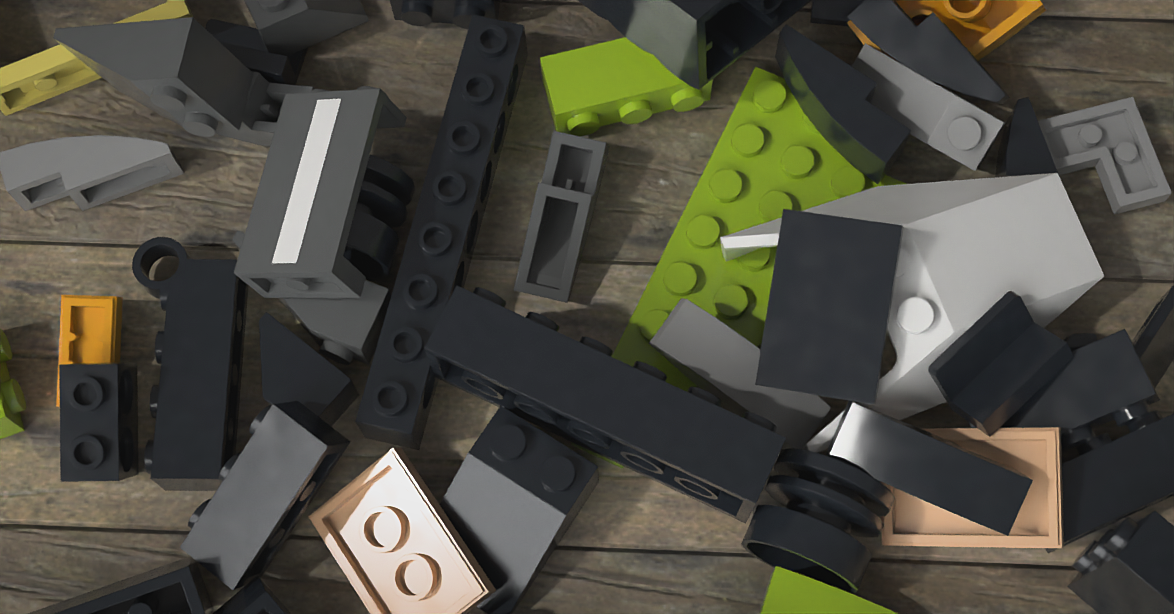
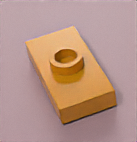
[56,295,123,407]

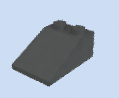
[53,17,253,137]

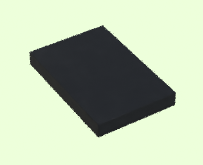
[755,209,904,405]

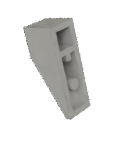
[852,43,1006,171]

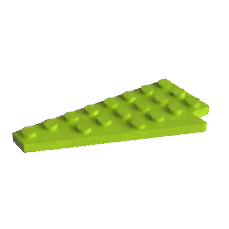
[571,66,906,468]

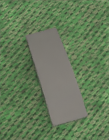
[0,135,184,211]
[649,298,831,449]

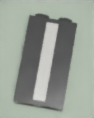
[234,86,407,298]

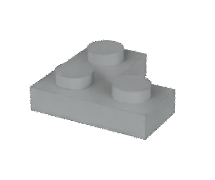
[1038,97,1172,215]

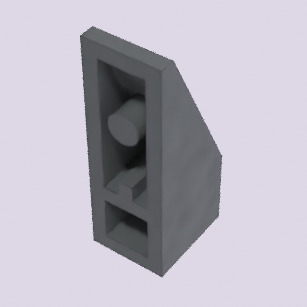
[232,230,391,365]

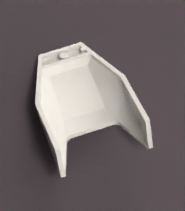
[720,173,1104,453]

